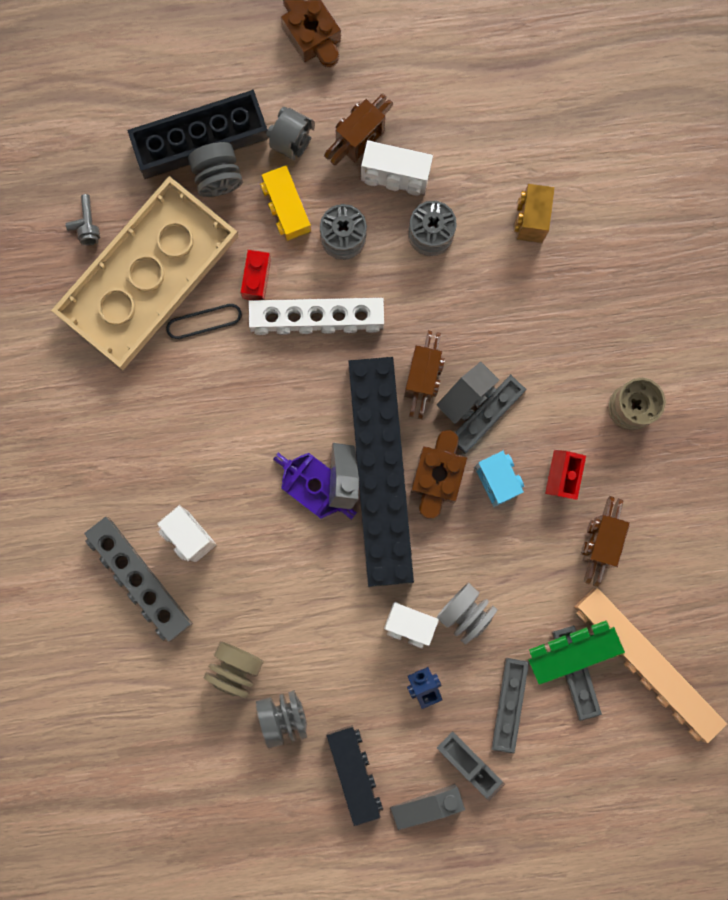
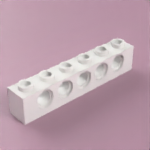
[249,298,384,335]

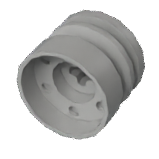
[436,583,498,645]

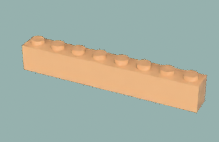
[574,588,727,743]

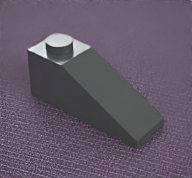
[329,443,359,509]
[390,784,465,830]

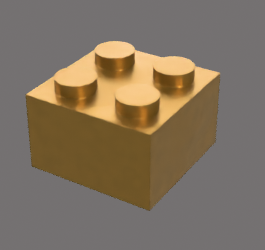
[514,184,555,243]

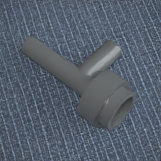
[65,194,100,246]

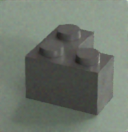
[436,361,499,424]

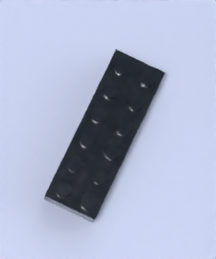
[127,89,269,179]

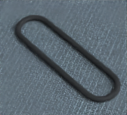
[166,303,242,339]

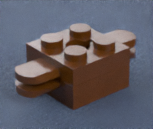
[281,0,341,68]
[324,94,393,166]
[404,330,445,420]
[411,430,467,519]
[581,496,630,587]

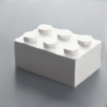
[361,140,433,196]
[158,505,217,562]

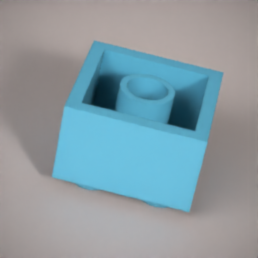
[474,451,524,507]

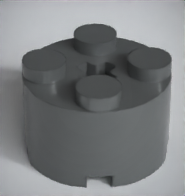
[266,107,315,160]

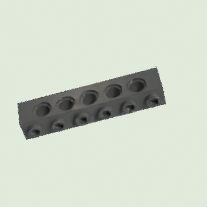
[84,516,193,642]

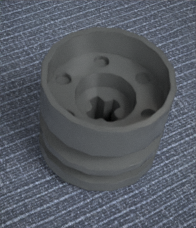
[188,142,243,197]
[408,201,457,256]
[320,204,367,260]
[256,690,307,749]

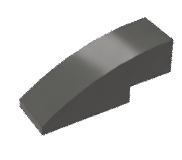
[437,731,505,801]

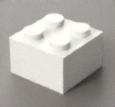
[384,603,439,648]

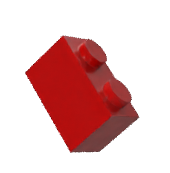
[240,250,271,301]
[545,450,587,500]

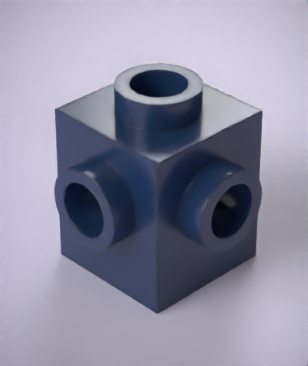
[407,667,443,709]

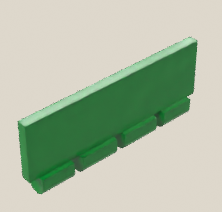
[528,620,625,685]

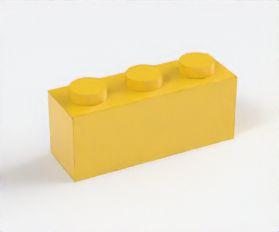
[260,165,311,241]

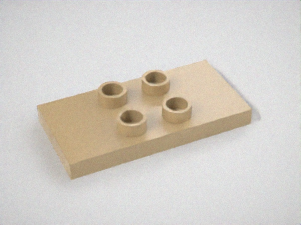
[51,176,239,370]

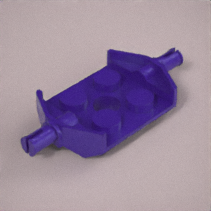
[273,452,357,520]

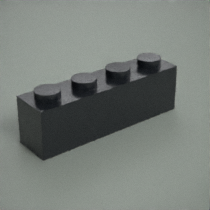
[326,725,383,826]

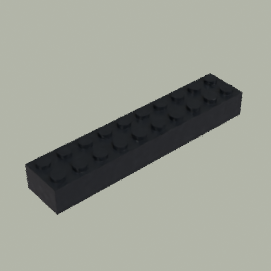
[348,357,414,587]

